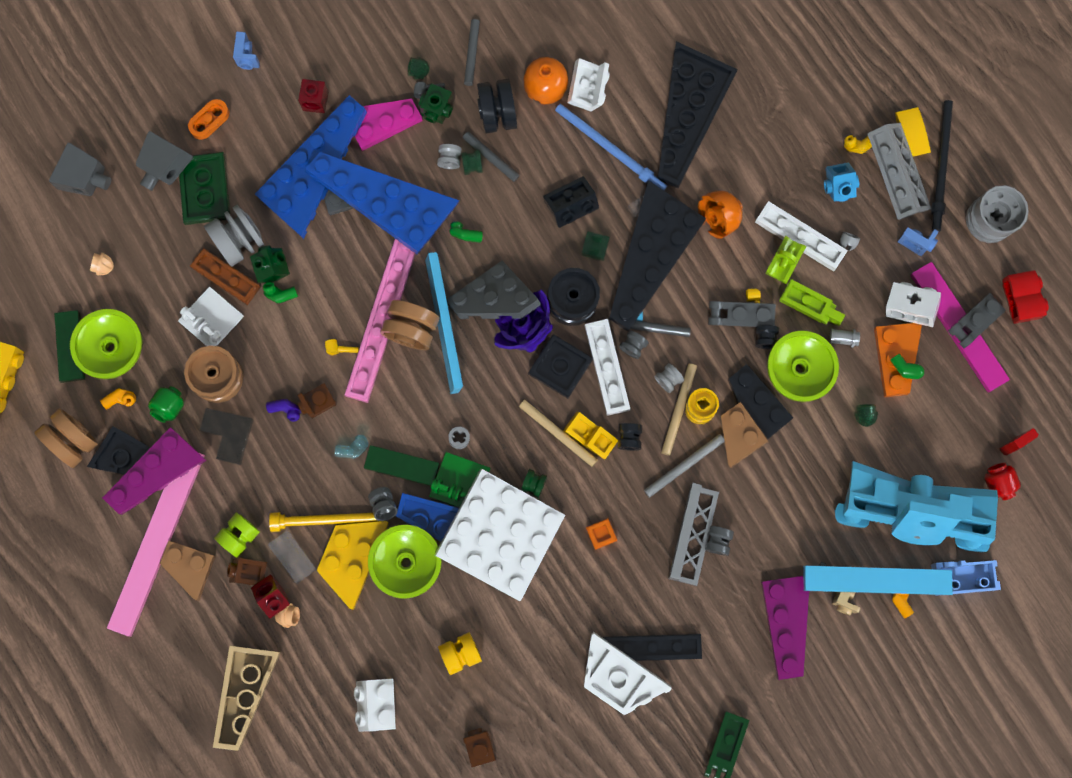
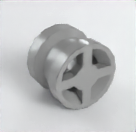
[437,144,461,169]
[654,363,684,393]

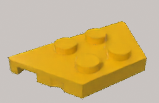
[317,521,389,610]

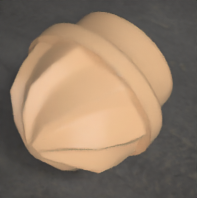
[90,252,114,276]
[275,603,300,628]

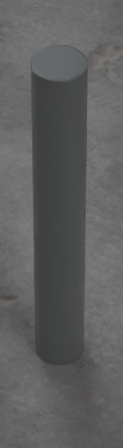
[464,19,480,86]
[463,132,520,182]
[619,320,691,337]

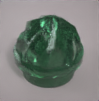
[407,56,429,80]
[854,404,879,427]

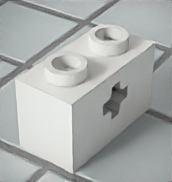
[886,282,941,327]

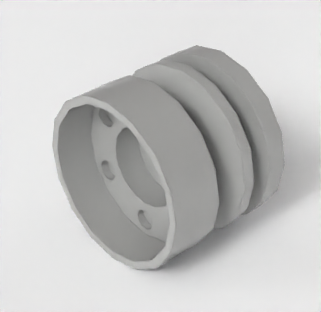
[966,185,1029,243]
[203,205,265,267]

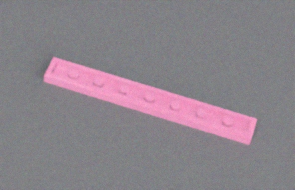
[345,239,416,403]
[107,453,205,637]

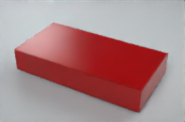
[999,428,1039,456]

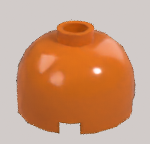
[523,57,569,105]
[698,191,742,239]

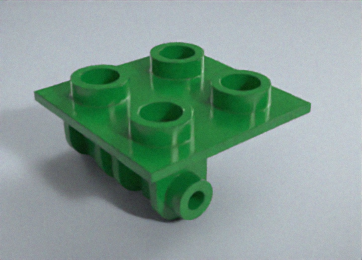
[429,452,491,508]

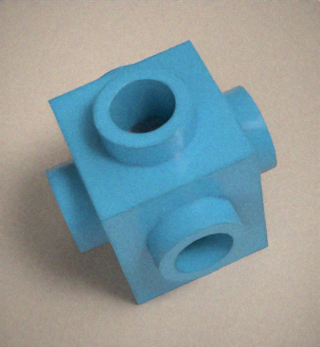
[824,162,859,202]

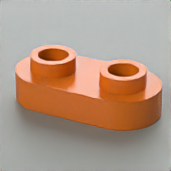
[188,99,229,140]

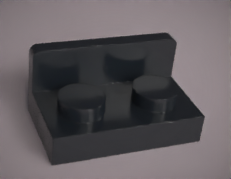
[543,176,599,228]

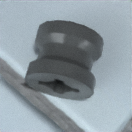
[619,330,649,359]

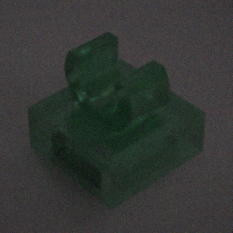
[581,231,610,261]

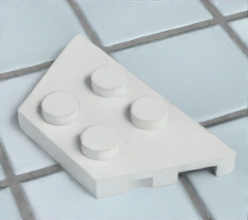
[584,632,672,715]

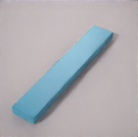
[425,252,463,394]
[803,566,953,595]

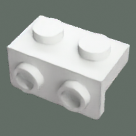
[567,58,610,111]
[354,679,396,732]

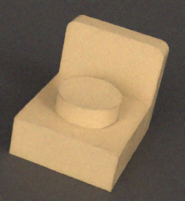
[832,592,861,616]

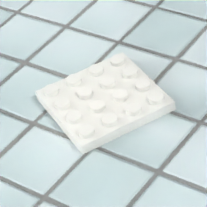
[435,469,565,601]

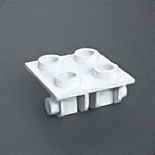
[178,287,244,346]

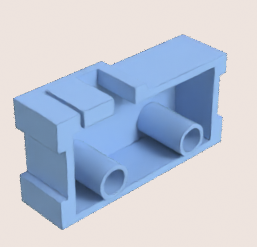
[931,560,1001,596]

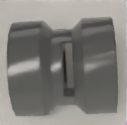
[368,487,398,521]
[705,526,734,556]

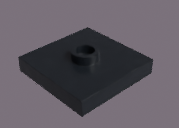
[528,334,593,399]

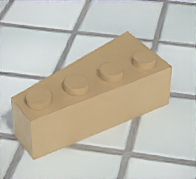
[213,646,281,751]

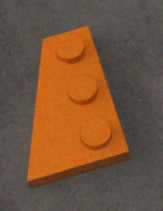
[874,323,922,397]

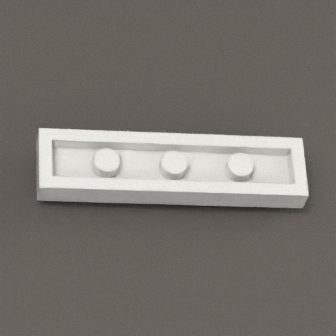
[755,201,848,272]
[585,319,630,416]

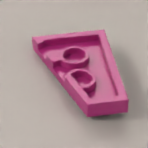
[354,98,423,151]

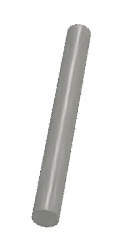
[644,434,725,498]

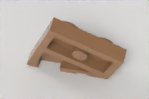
[721,402,769,468]
[160,541,216,601]

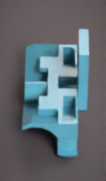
[835,461,998,552]

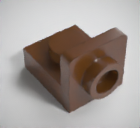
[297,383,337,418]
[227,558,267,586]
[463,728,496,767]

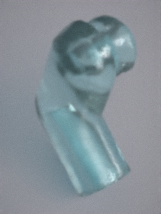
[334,435,369,459]

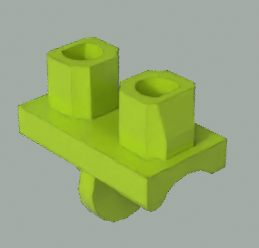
[765,236,806,284]

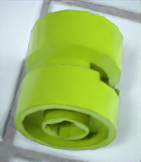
[214,512,260,558]

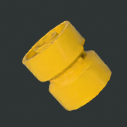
[685,388,719,424]
[438,632,482,675]

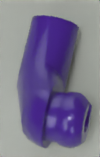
[266,399,301,422]

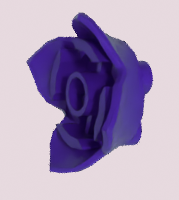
[494,290,553,353]

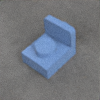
[233,32,260,70]
[898,228,939,256]

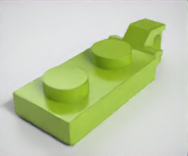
[779,280,845,326]

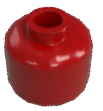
[984,463,1021,500]

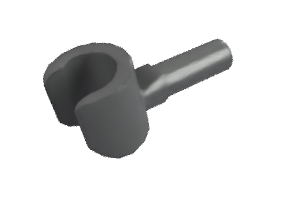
[414,82,445,99]

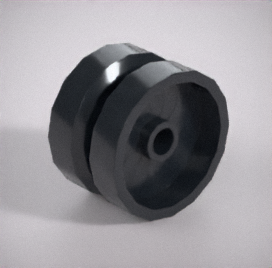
[477,78,517,134]
[547,268,600,326]

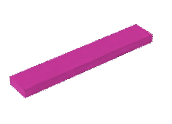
[910,262,1010,393]

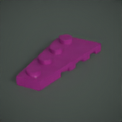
[102,427,207,515]
[761,576,809,680]

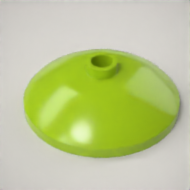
[70,309,142,379]
[767,331,839,402]
[368,525,442,599]

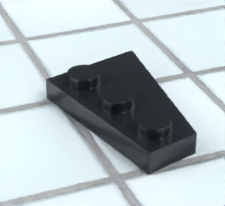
[728,364,793,439]
[87,426,150,475]

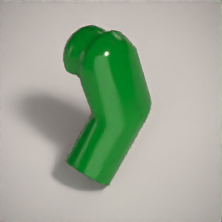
[449,221,483,243]
[263,282,298,304]
[890,354,924,379]

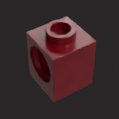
[298,79,329,114]
[251,574,290,619]

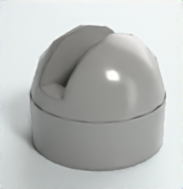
[840,232,860,251]

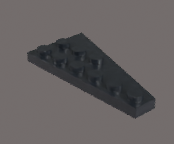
[658,41,738,189]

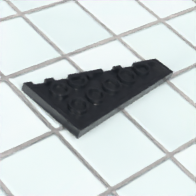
[609,181,706,331]

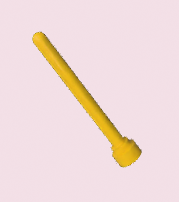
[269,512,378,532]

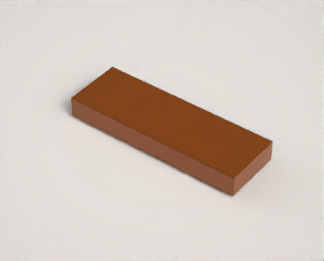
[190,247,261,306]

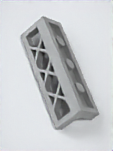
[867,123,931,220]
[668,483,719,586]

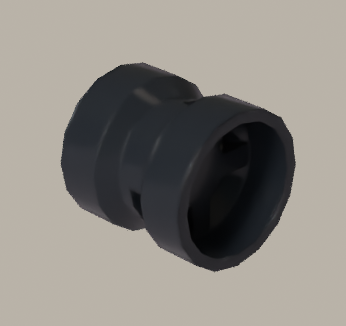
[617,423,642,451]

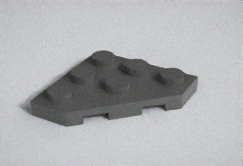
[447,260,541,319]

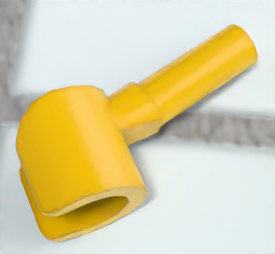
[746,288,761,303]
[325,339,358,355]

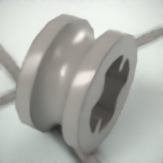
[448,427,470,449]

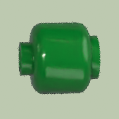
[148,386,184,423]

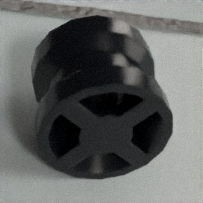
[755,325,779,349]

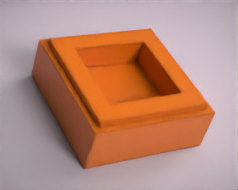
[586,518,617,550]

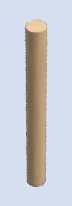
[661,363,697,456]
[519,400,598,467]

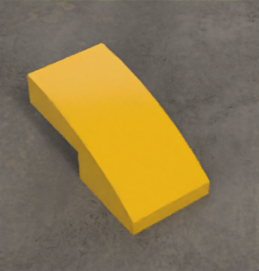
[895,107,931,157]
[563,412,618,460]

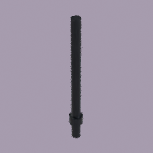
[931,100,953,232]

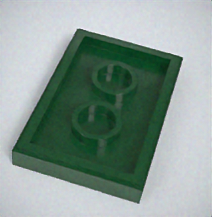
[179,152,231,225]

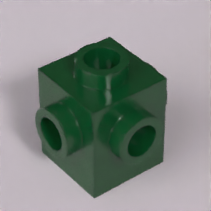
[418,83,453,124]
[250,245,290,283]

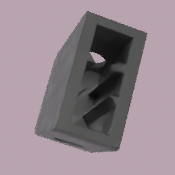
[136,131,193,191]
[49,143,111,196]

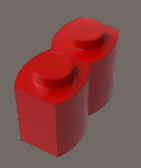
[1002,270,1049,324]

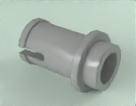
[829,329,860,348]

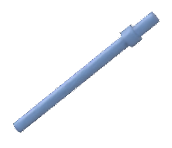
[555,104,667,191]

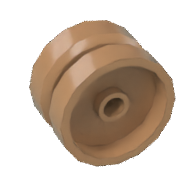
[380,300,440,351]
[184,345,244,403]
[34,408,98,468]

